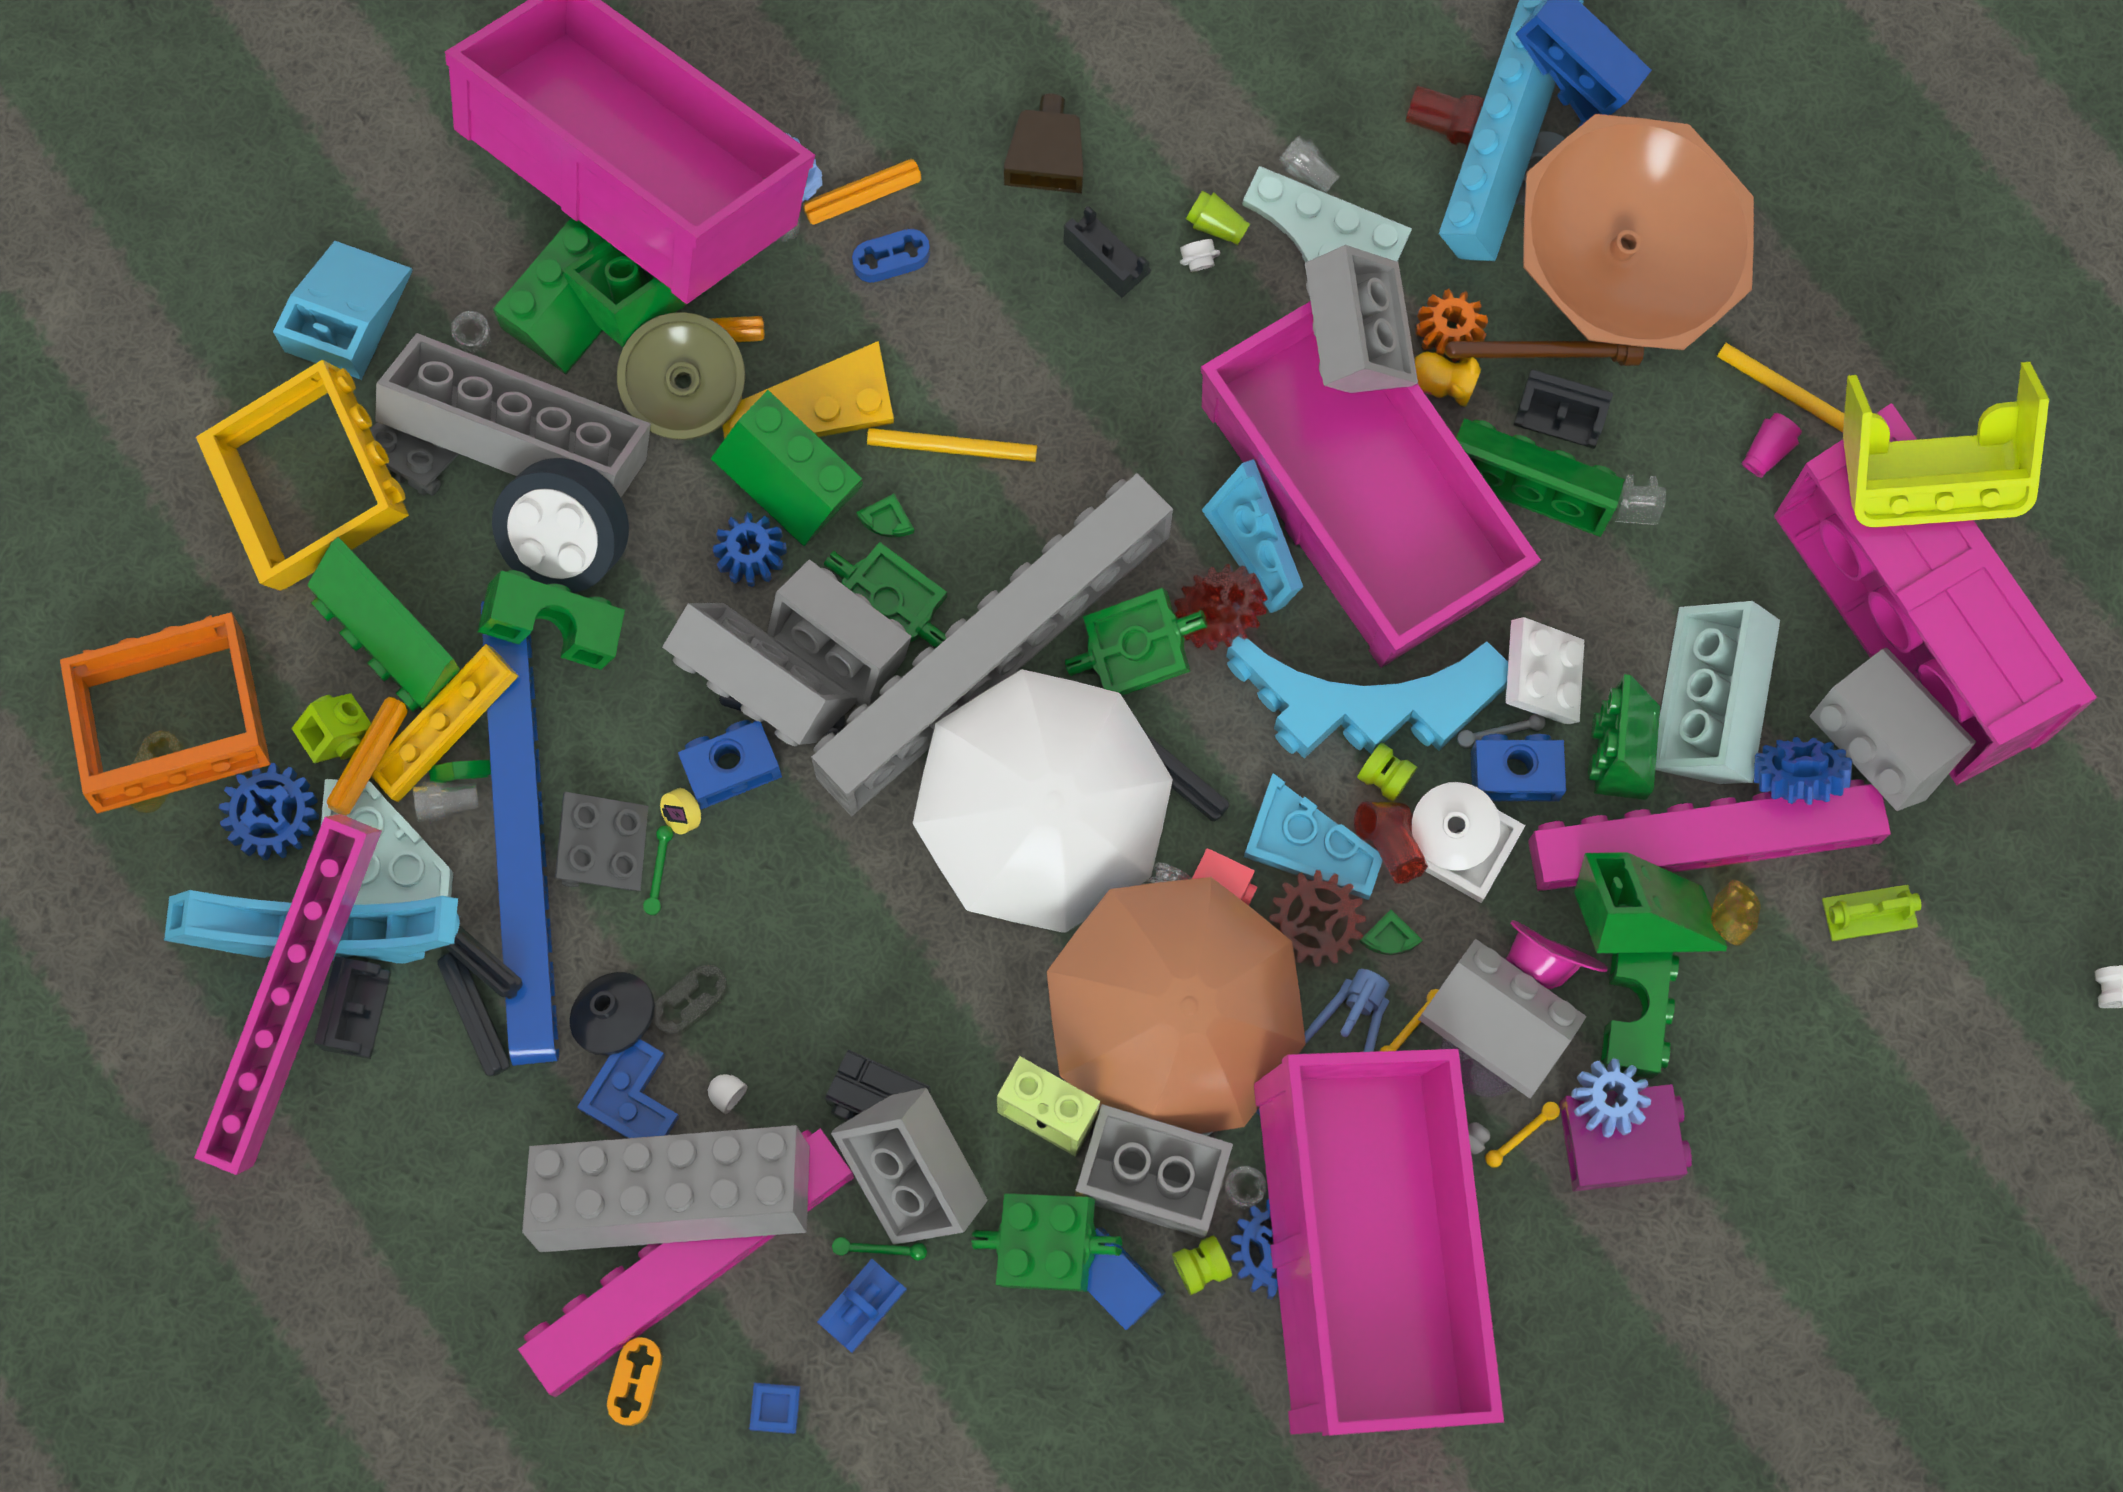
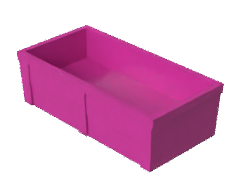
[445,0,815,304]
[1201,301,1541,668]
[1774,403,2097,785]
[1254,1049,1504,1436]

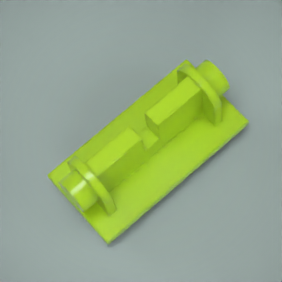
[1822,885,1921,941]

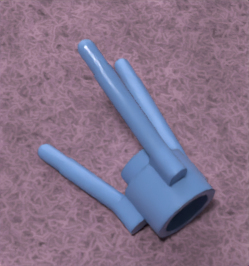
[1304,969,1390,1052]

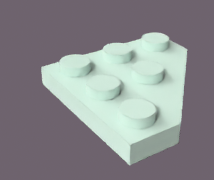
[321,779,453,905]

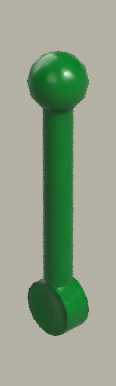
[643,825,673,916]
[832,1237,927,1261]

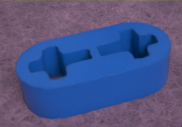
[852,229,930,282]

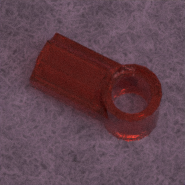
[1405,86,1485,149]
[1354,801,1428,884]

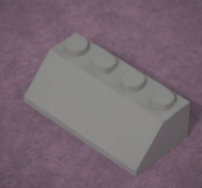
[662,603,858,746]

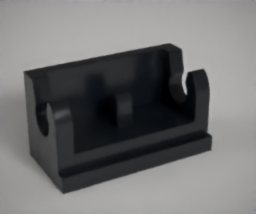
[1063,206,1151,298]
[1513,369,1613,449]
[314,956,391,1059]

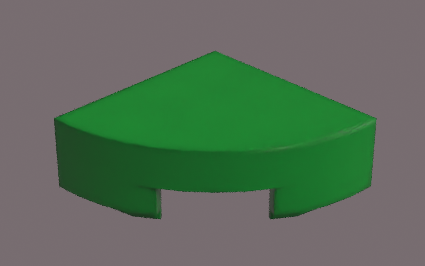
[856,494,914,538]
[429,759,491,783]
[1359,910,1423,955]

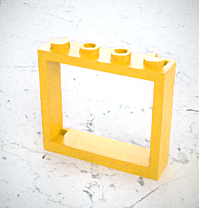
[196,360,409,591]

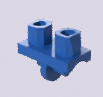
[817,1259,907,1353]

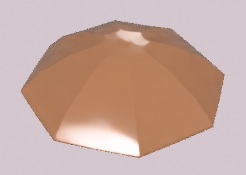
[1523,114,1754,350]
[1046,877,1306,1134]

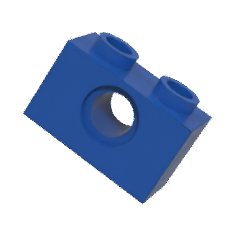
[678,720,782,809]
[1471,734,1566,801]

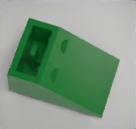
[1588,674,1660,800]
[1574,852,1728,953]

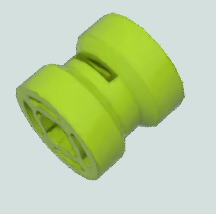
[1357,742,1418,802]
[1172,1235,1233,1295]

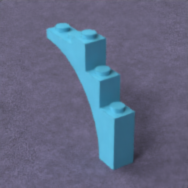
[1226,634,1508,758]
[164,890,460,964]

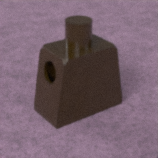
[1004,94,1083,194]

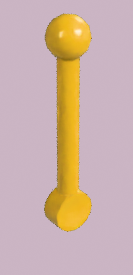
[1379,989,1438,1051]
[1485,1102,1560,1168]

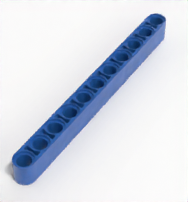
[481,601,559,1066]

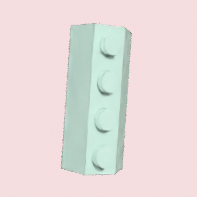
[1655,601,1780,784]

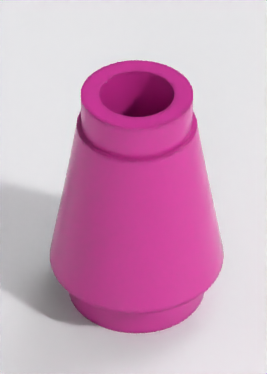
[1742,413,1802,478]

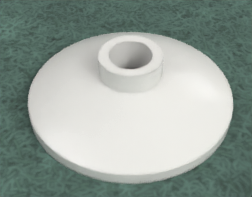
[1411,782,1500,871]

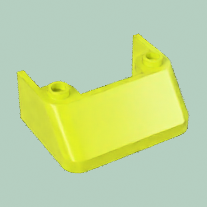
[1843,362,2049,527]

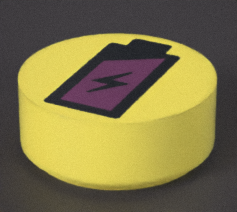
[660,788,701,834]

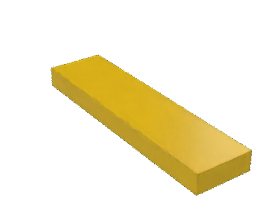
[371,644,518,802]

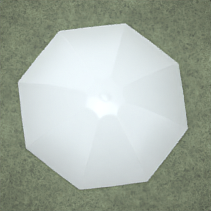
[912,669,1173,933]

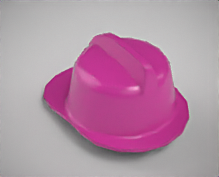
[1506,920,1608,989]

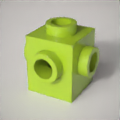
[291,693,371,763]

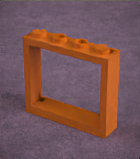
[60,612,271,814]

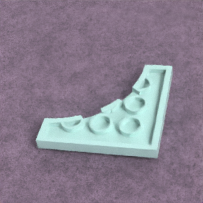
[1242,166,1412,263]

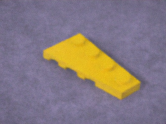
[722,341,894,438]

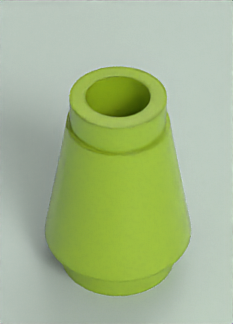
[1186,190,1250,245]

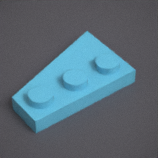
[1202,459,1303,613]
[1244,773,1384,900]

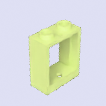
[997,1056,1100,1157]

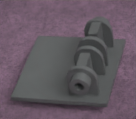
[370,422,459,496]
[555,792,649,891]

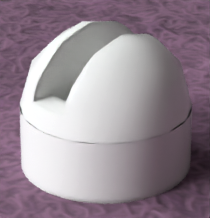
[708,1074,747,1114]

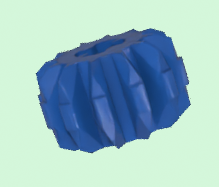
[713,512,787,587]

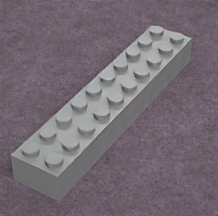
[811,473,1173,817]

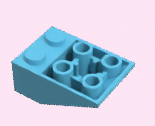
[273,241,413,380]

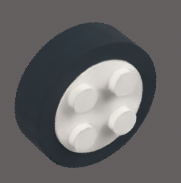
[492,458,629,593]

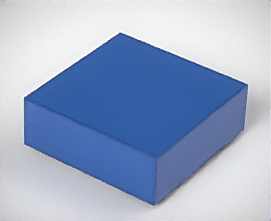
[749,1383,801,1434]

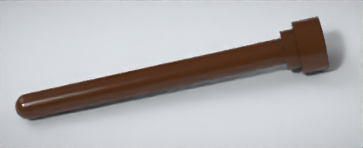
[1445,341,1644,366]

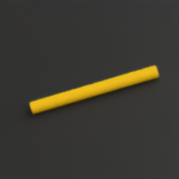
[1717,343,1844,433]
[867,428,1037,462]

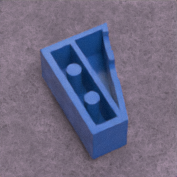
[1515,0,1651,128]

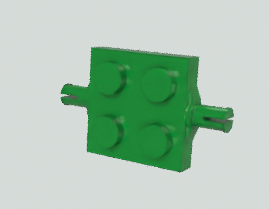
[824,542,947,648]
[1065,588,1208,696]
[971,1193,1122,1292]

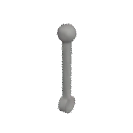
[1457,714,1545,748]

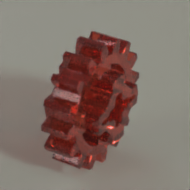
[1174,564,1268,650]
[1269,870,1366,967]

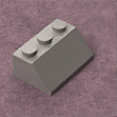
[1305,245,1418,393]
[767,559,912,707]
[1809,648,1976,811]
[1418,939,1587,1098]
[831,1088,988,1245]
[1075,1104,1233,1239]

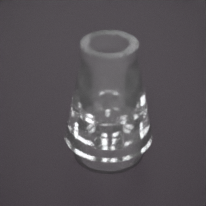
[1278,135,1341,193]
[412,781,479,824]

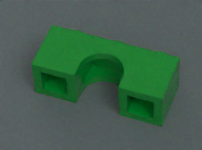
[478,570,625,670]
[1601,952,1679,1079]

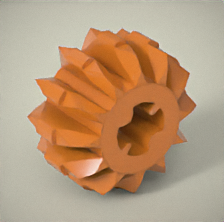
[1415,288,1488,363]

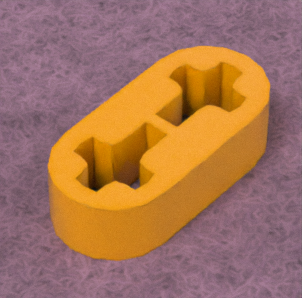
[607,1337,663,1426]

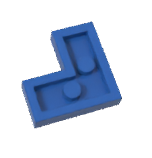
[577,1039,679,1138]

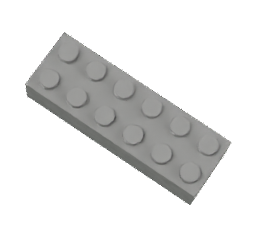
[375,333,651,497]
[522,1125,810,1252]

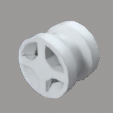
[2095,965,2123,1008]

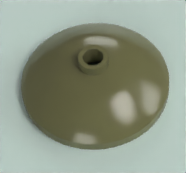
[617,312,745,440]

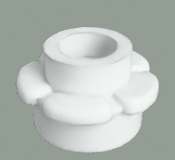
[1180,239,1220,272]

